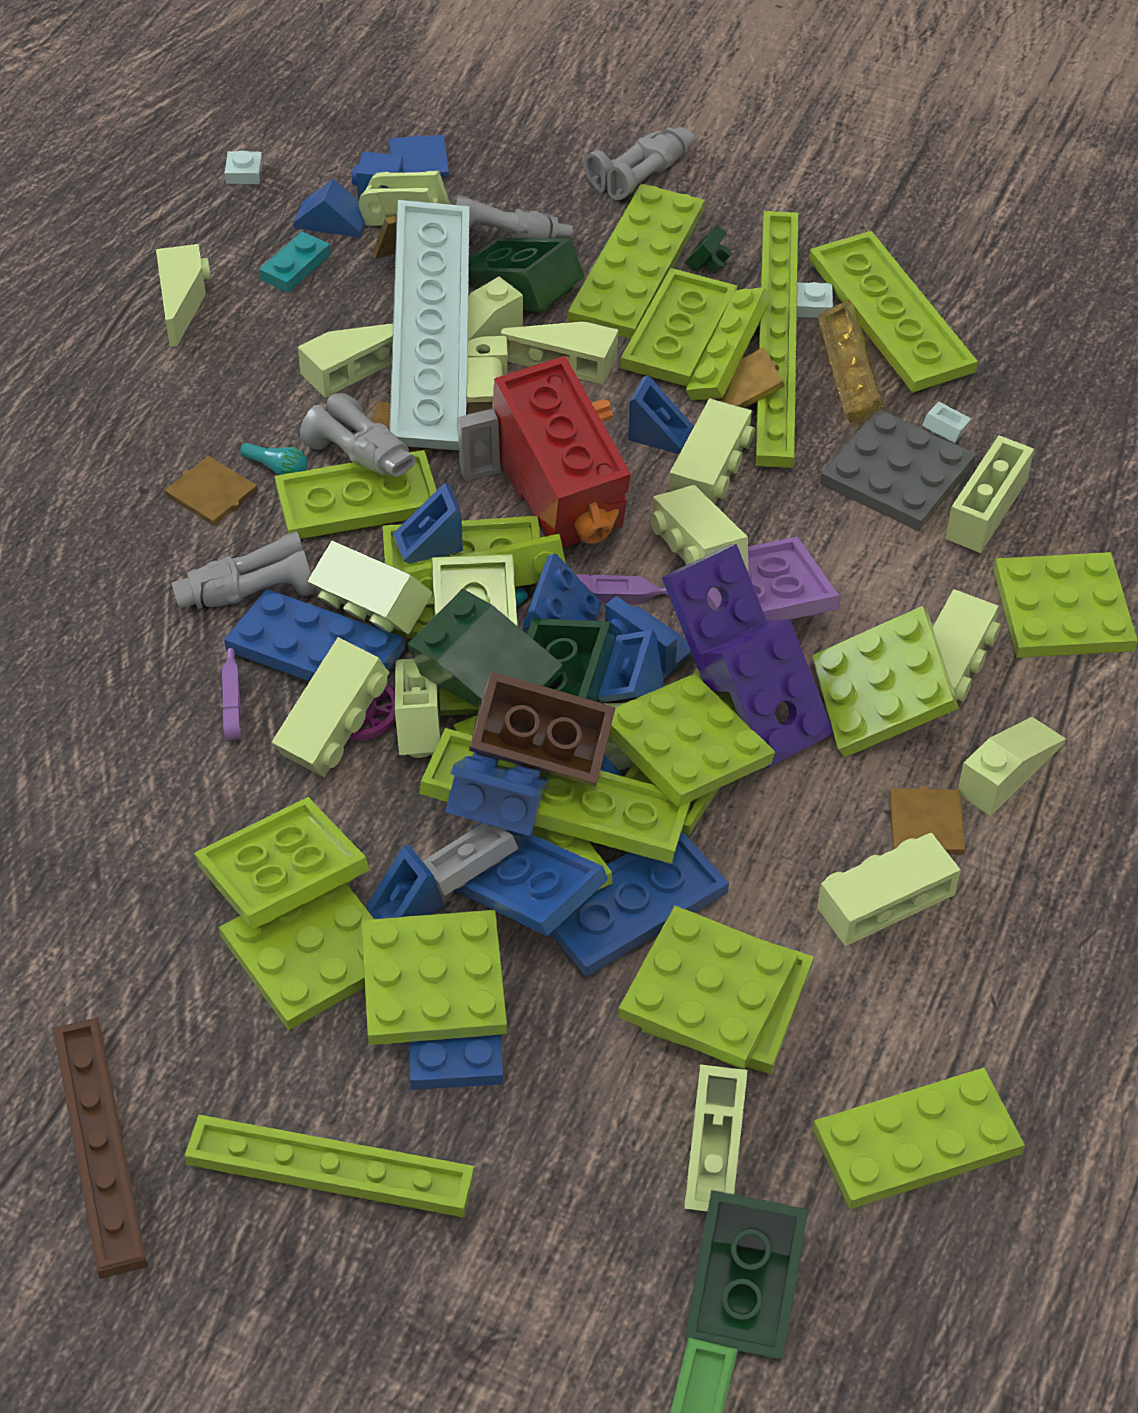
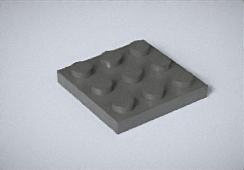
[820,408,976,531]

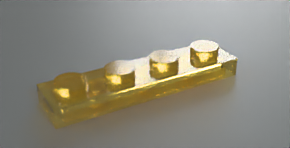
[817,300,884,423]

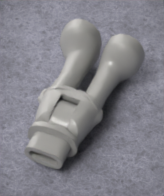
[584,127,696,200]
[455,195,573,238]
[300,393,416,477]
[171,531,316,609]

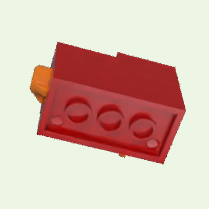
[492,356,631,548]

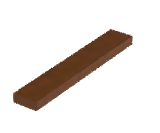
[53,1017,148,1279]

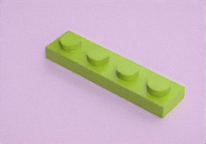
[686,287,771,401]
[404,534,566,597]

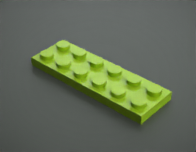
[568,184,705,339]
[809,231,978,393]
[419,728,691,864]

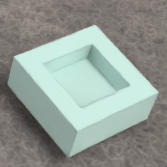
[225,151,263,184]
[797,282,833,318]
[922,402,971,443]

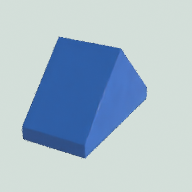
[293,178,366,238]
[628,375,694,454]
[393,483,463,564]
[598,630,664,703]
[365,845,444,919]

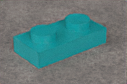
[259,231,331,293]

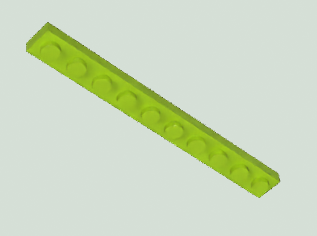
[755,211,798,468]

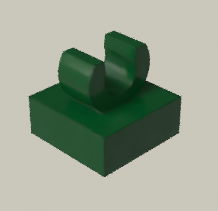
[684,224,732,274]

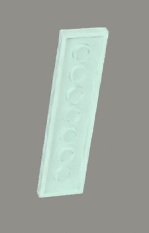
[389,200,469,450]

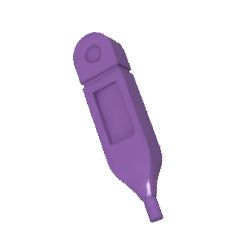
[576,574,668,604]
[222,648,241,741]

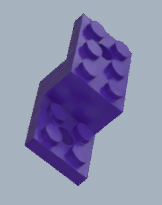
[662,544,833,768]

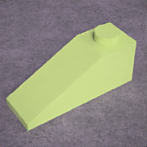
[156,244,211,347]
[467,277,523,343]
[501,322,618,385]
[298,323,393,398]
[395,659,441,758]
[958,717,1066,816]
[684,1064,748,1211]

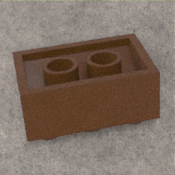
[469,671,616,787]

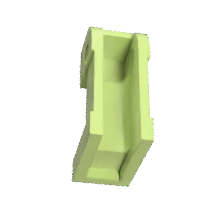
[358,171,451,226]
[466,336,508,415]

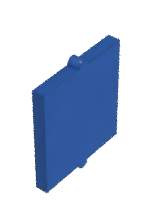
[389,135,449,178]

